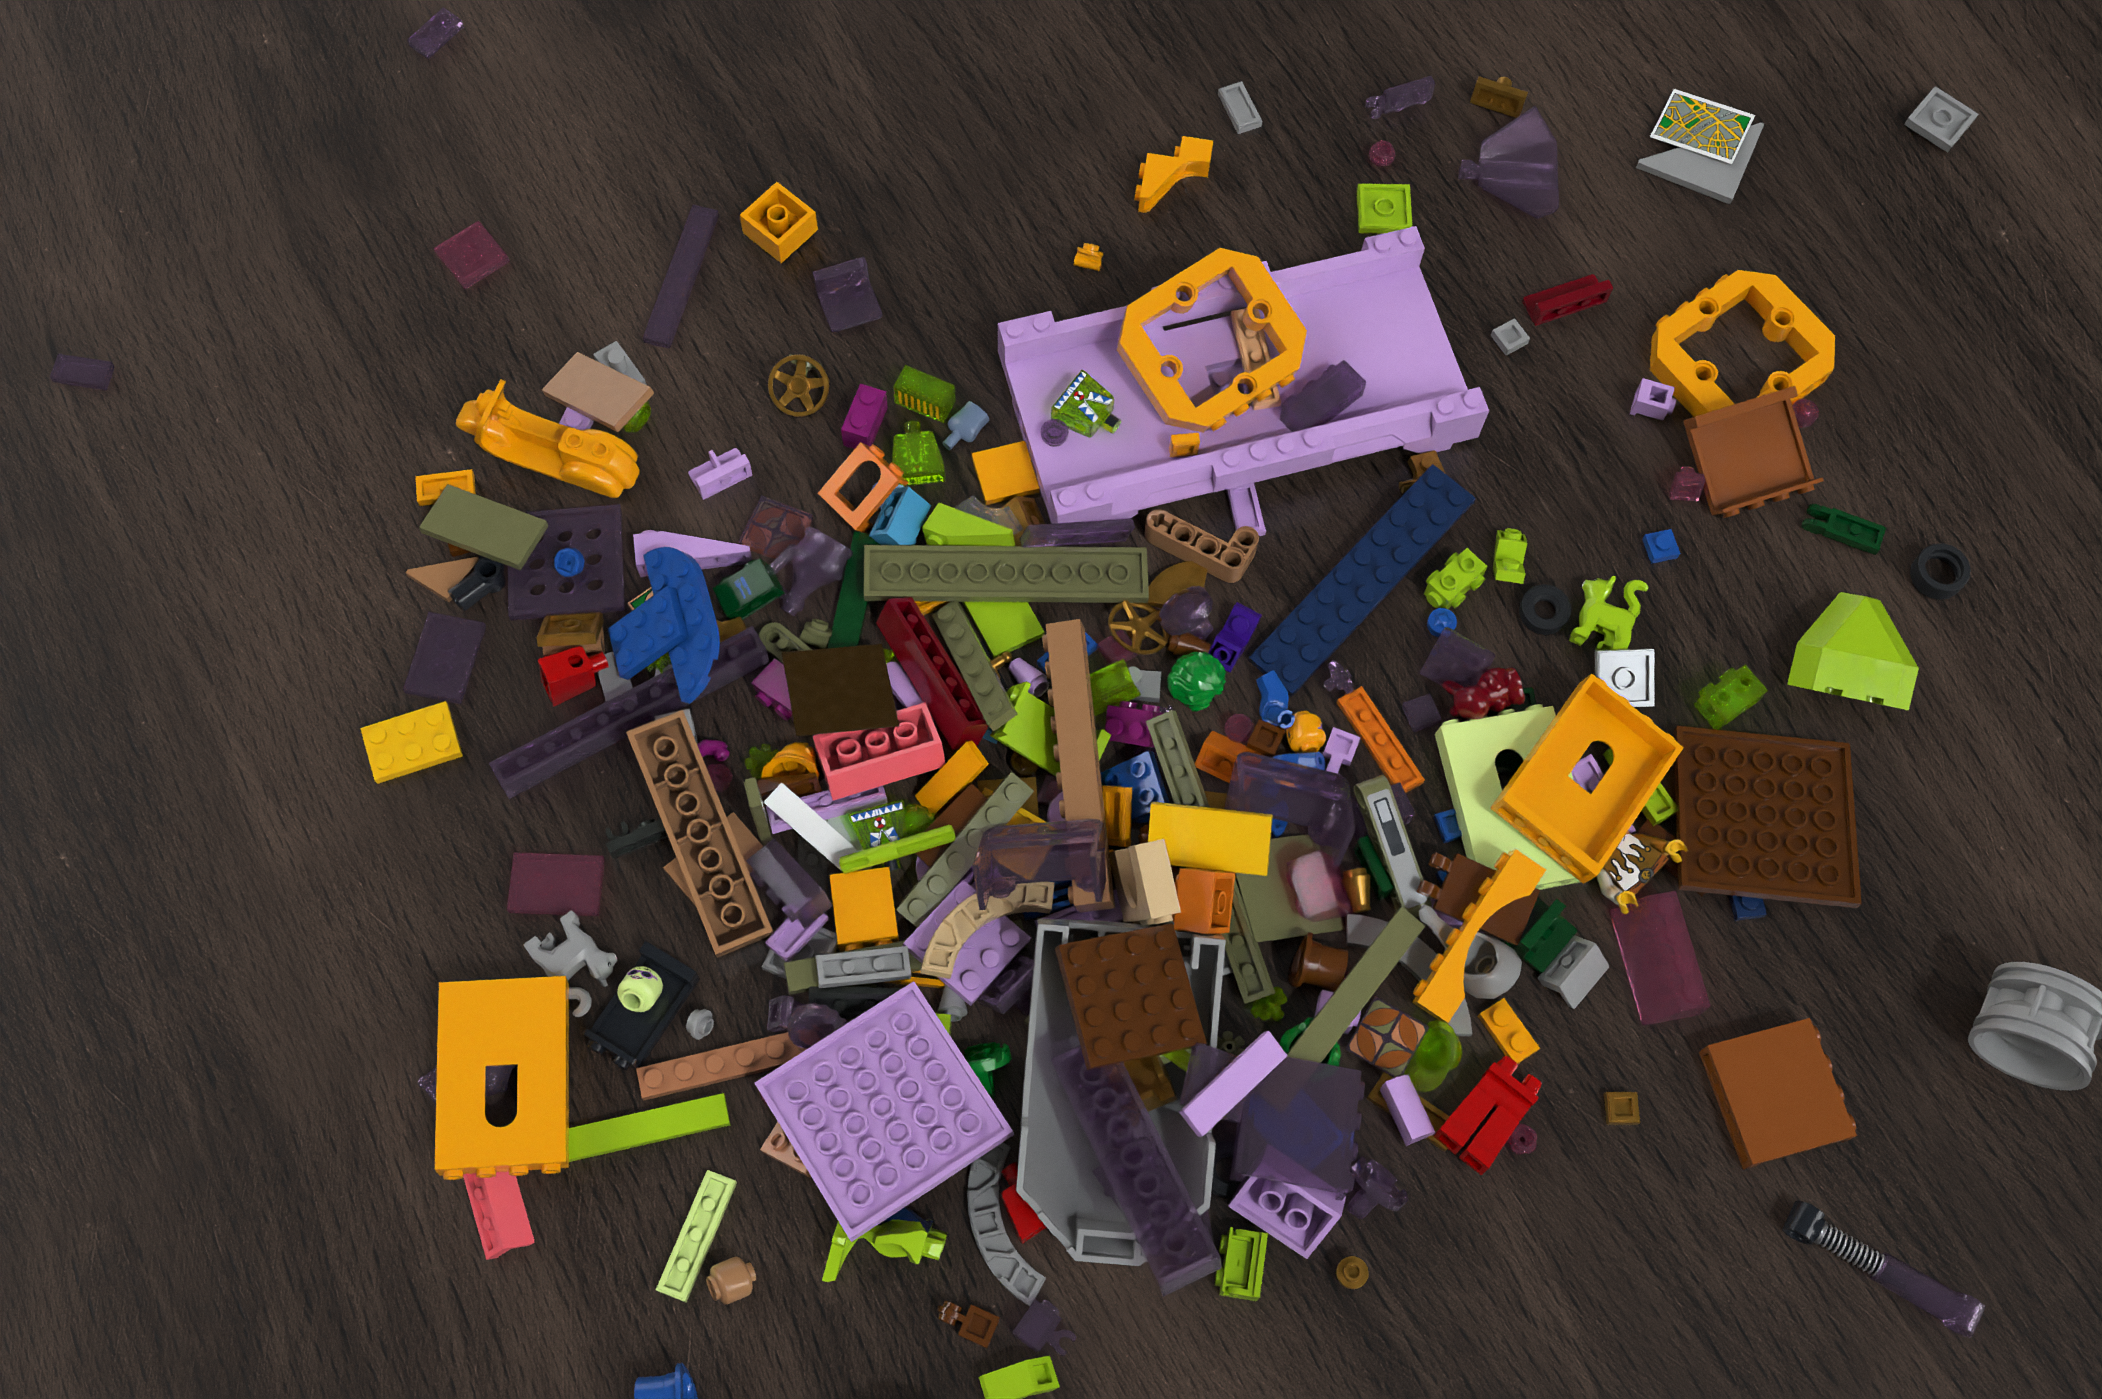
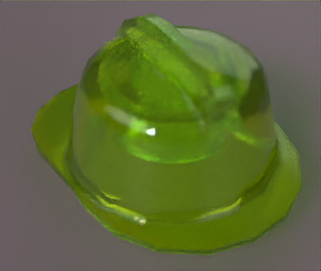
[1405,1020,1463,1092]

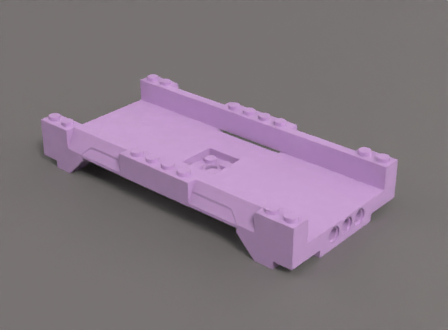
[998,226,1489,541]

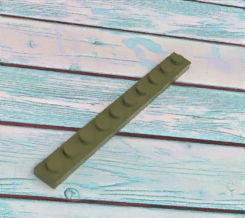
[1146,710,1275,1004]

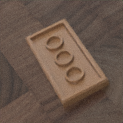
[542,352,654,432]

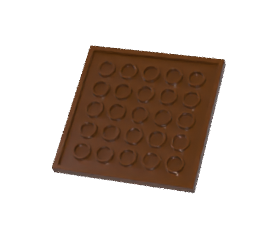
[1673,726,1862,908]

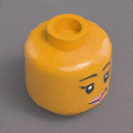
[1285,711,1326,753]

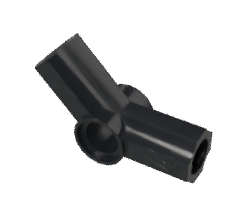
[448,555,506,611]

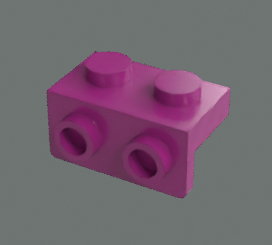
[1105,701,1165,747]

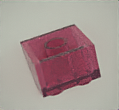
[1286,850,1354,922]

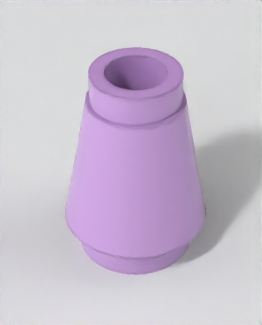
[1008,657,1049,698]

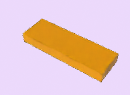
[915,741,989,819]

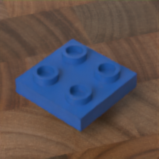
[1101,751,1169,824]

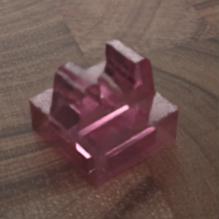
[1669,466,1705,501]

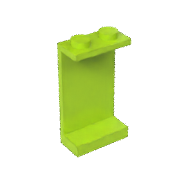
[990,681,1111,776]

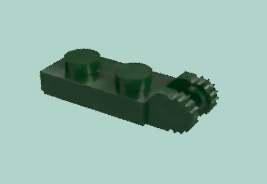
[1802,503,1886,555]

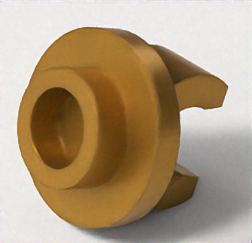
[1336,1256,1369,1289]

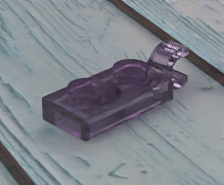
[1365,76,1436,119]

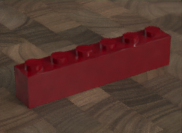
[876,597,989,750]

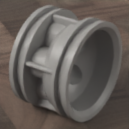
[1968,962,2102,1091]

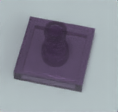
[977,954,1034,1016]

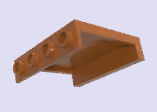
[1683,386,1824,518]
[1699,1018,1857,1170]

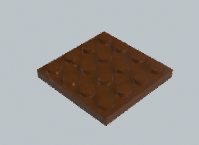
[1055,923,1207,1070]

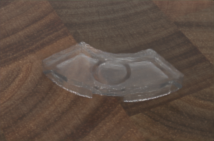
[955,495,1023,535]

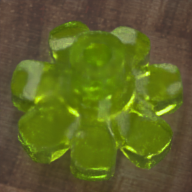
[745,744,780,779]
[1251,987,1287,1021]

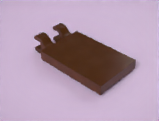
[1416,853,1540,946]

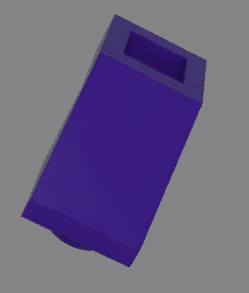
[1208,602,1262,672]

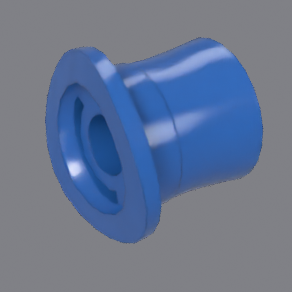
[634,1363,698,1399]

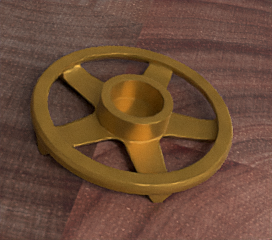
[768,355,829,417]
[1108,600,1169,655]

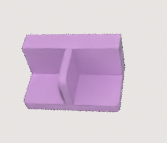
[688,448,752,500]

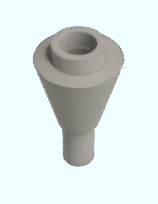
[937,984,968,1022]

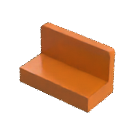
[1195,731,1264,791]

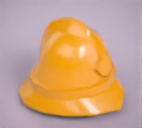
[761,742,820,779]

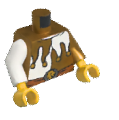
[1597,832,1688,914]

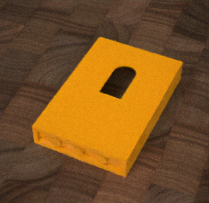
[1490,674,1684,884]
[435,976,569,1180]

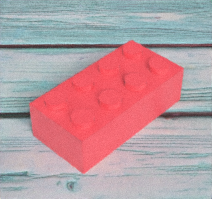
[813,702,946,800]

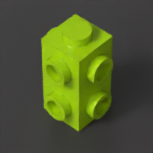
[1424,548,1488,609]

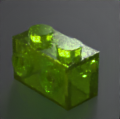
[1694,664,1768,730]

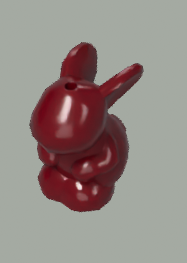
[1443,667,1525,719]

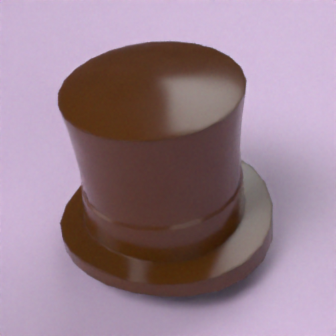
[1288,932,1348,992]

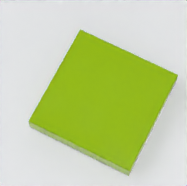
[1357,184,1412,234]

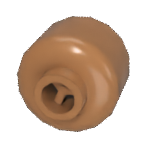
[706,1256,756,1305]

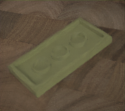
[419,484,548,570]

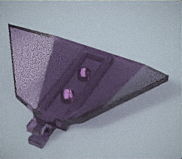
[1458,106,1559,219]

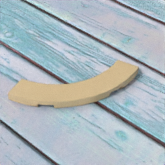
[920,880,1055,979]

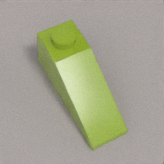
[922,503,1015,546]

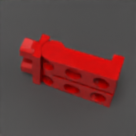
[1433,1055,1542,1176]

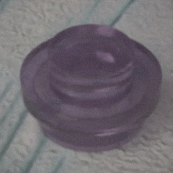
[1041,419,1069,447]

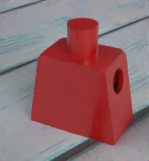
[538,646,609,707]
[1001,1162,1047,1244]

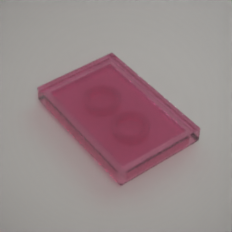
[507,853,605,916]

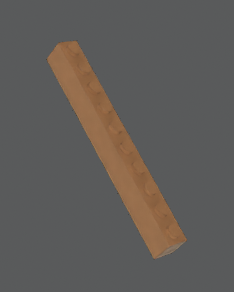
[1042,619,1115,913]

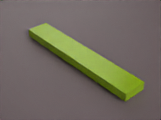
[569,1093,730,1162]

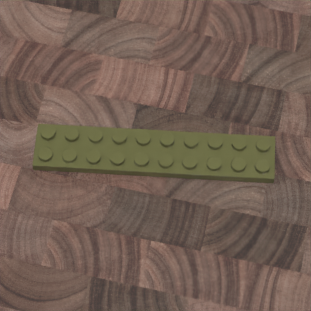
[864,545,1149,603]

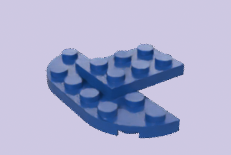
[608,547,720,704]

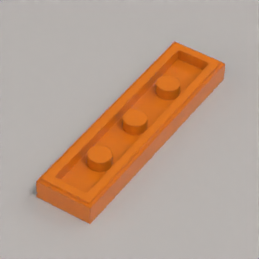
[1337,686,1425,797]

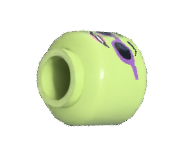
[617,966,663,1012]

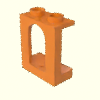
[818,442,909,533]

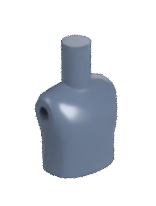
[942,401,989,450]

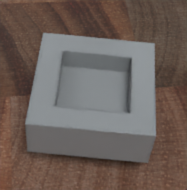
[1491,318,1530,355]

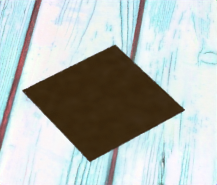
[782,644,899,736]

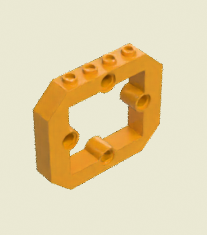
[1117,248,1307,433]
[1650,270,1835,417]

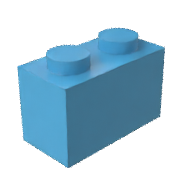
[869,486,931,545]

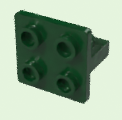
[1499,897,1577,973]

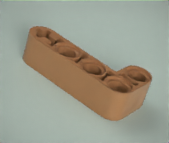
[1144,509,1259,583]

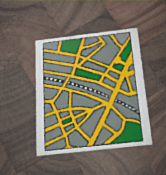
[1650,89,1755,164]

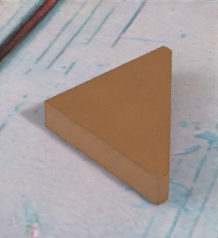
[406,557,479,603]

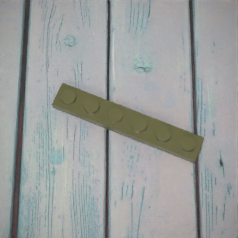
[932,600,1018,731]
[895,772,1034,928]

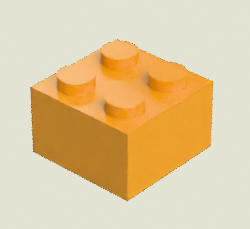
[740,182,818,263]

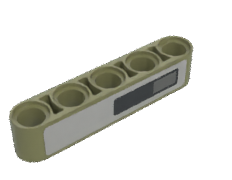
[1354,775,1432,918]

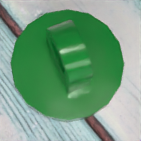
[963,1042,1012,1099]

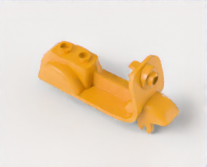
[456,379,640,498]

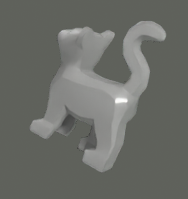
[523,910,618,1017]

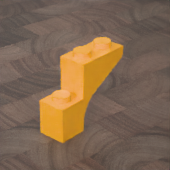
[1134,136,1213,213]

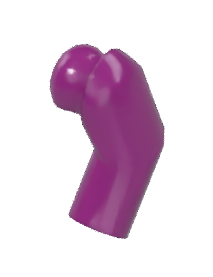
[697,739,730,762]

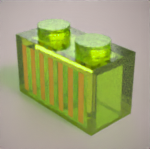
[893,365,956,423]

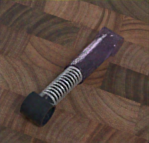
[1782,1200,1985,1337]

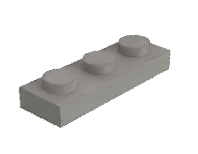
[816,946,911,988]

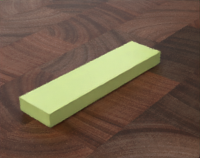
[656,1170,737,1302]

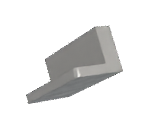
[1538,935,1609,1009]

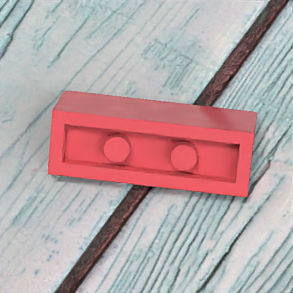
[463,1171,534,1260]

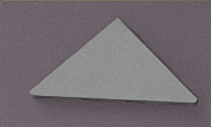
[1636,123,1764,204]

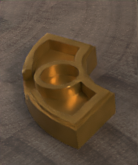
[1145,561,1208,610]

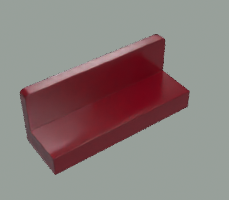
[1522,274,1613,326]

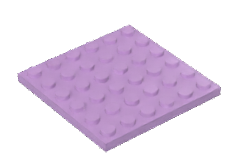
[755,981,1014,1242]

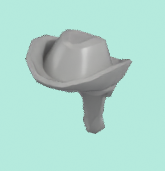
[1419,905,1522,999]

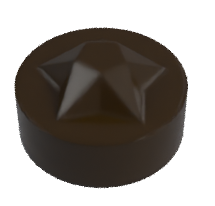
[1011,752,1040,778]

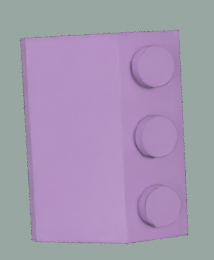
[1228,1144,1346,1259]

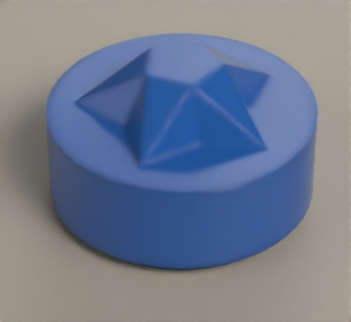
[554,548,584,577]
[1427,608,1457,638]

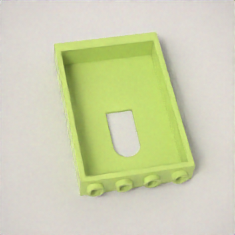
[1435,704,1592,890]

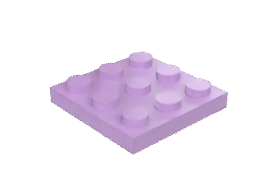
[902,880,1031,1006]

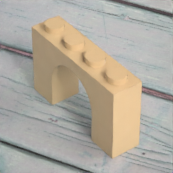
[1109,839,1181,926]

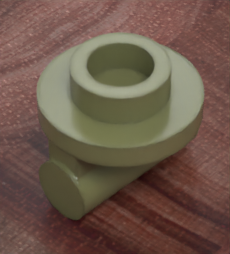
[800,619,833,649]

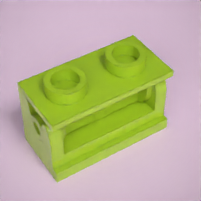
[1215,1227,1268,1301]

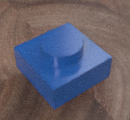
[1642,529,1681,564]

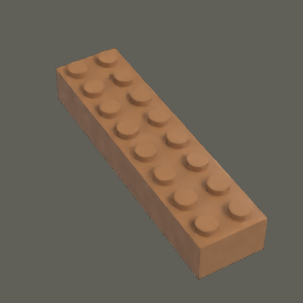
[626,710,773,958]

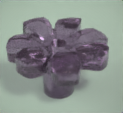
[1324,660,1354,694]

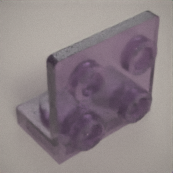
[813,257,882,333]

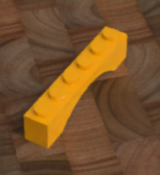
[1412,849,1546,1023]

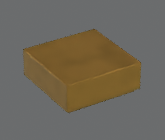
[1604,1092,1640,1125]

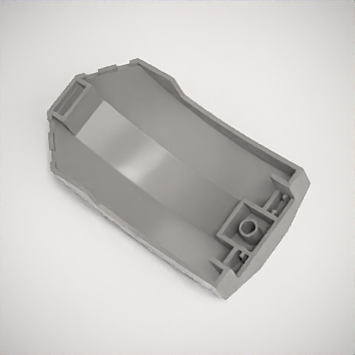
[1016,919,1226,1266]

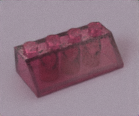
[1609,891,1711,1026]

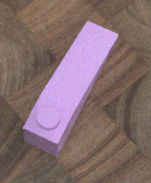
[633,530,752,577]

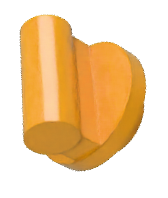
[1074,243,1103,271]

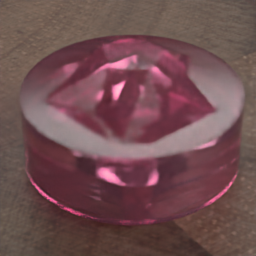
[1792,399,1819,427]

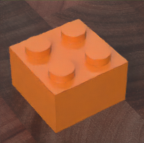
[1172,868,1235,934]

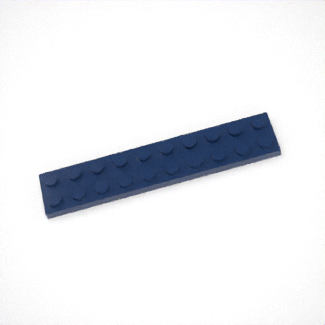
[1248,464,1476,697]

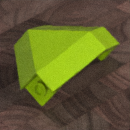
[1787,592,1919,710]

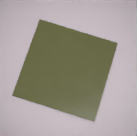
[1235,833,1346,942]

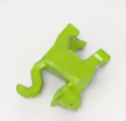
[1569,576,1648,650]

